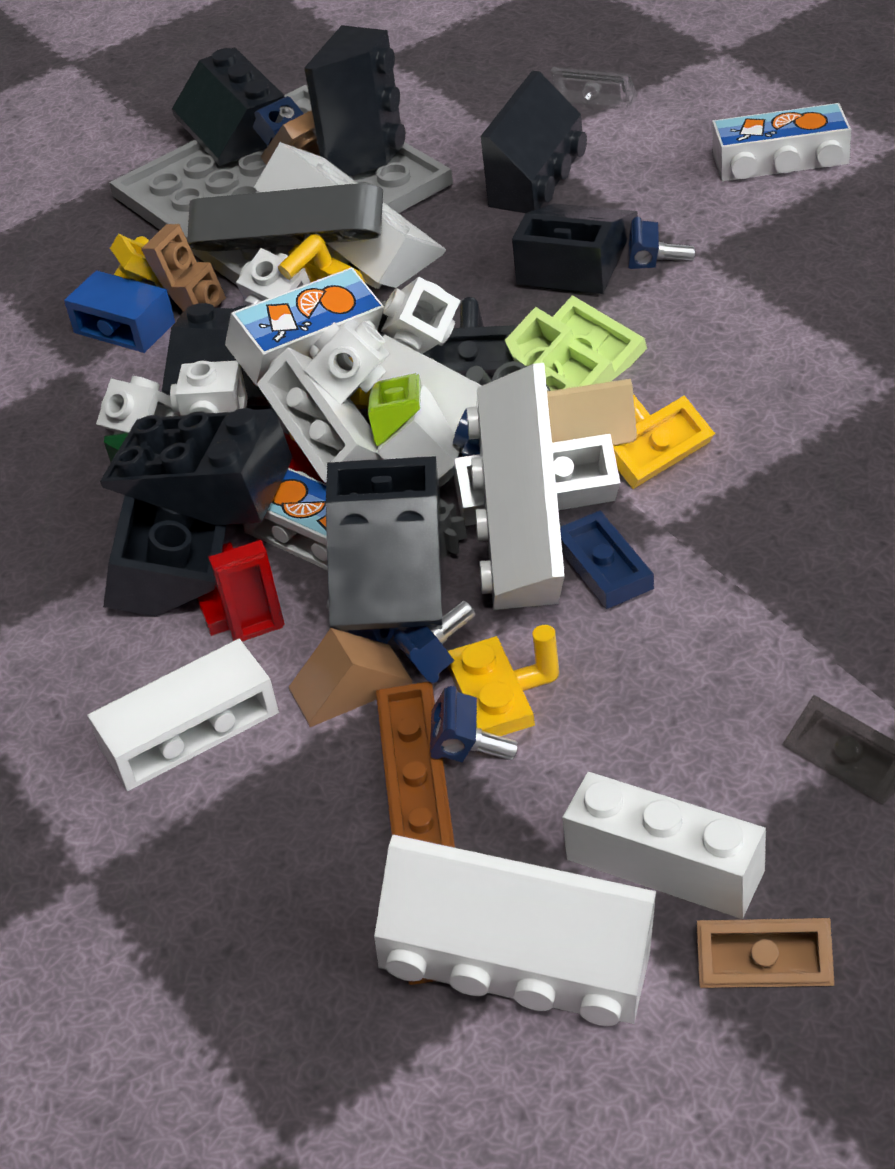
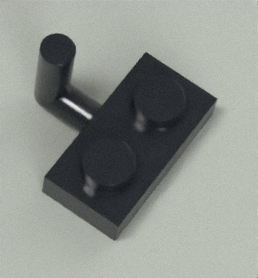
[423,297,516,378]

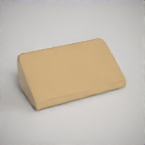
[547,379,637,445]

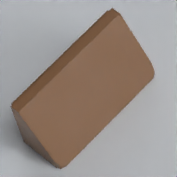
[697,918,834,988]

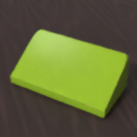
[368,373,421,446]

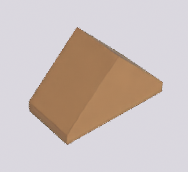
[289,628,413,727]

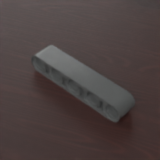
[187,183,383,252]

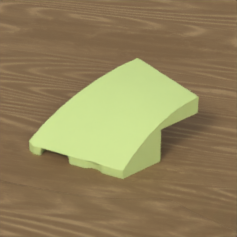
[505,295,647,391]

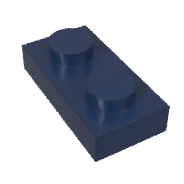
[560,510,654,609]

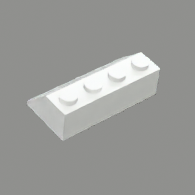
[254,142,446,289]
[467,363,564,610]
[374,835,656,1026]

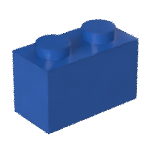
[64,271,175,353]

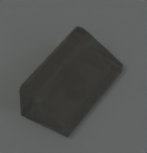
[782,694,895,805]

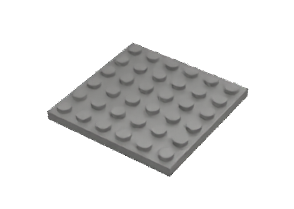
[109,85,453,285]

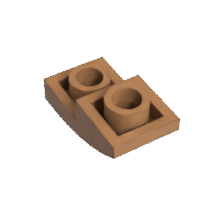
[141,224,226,312]

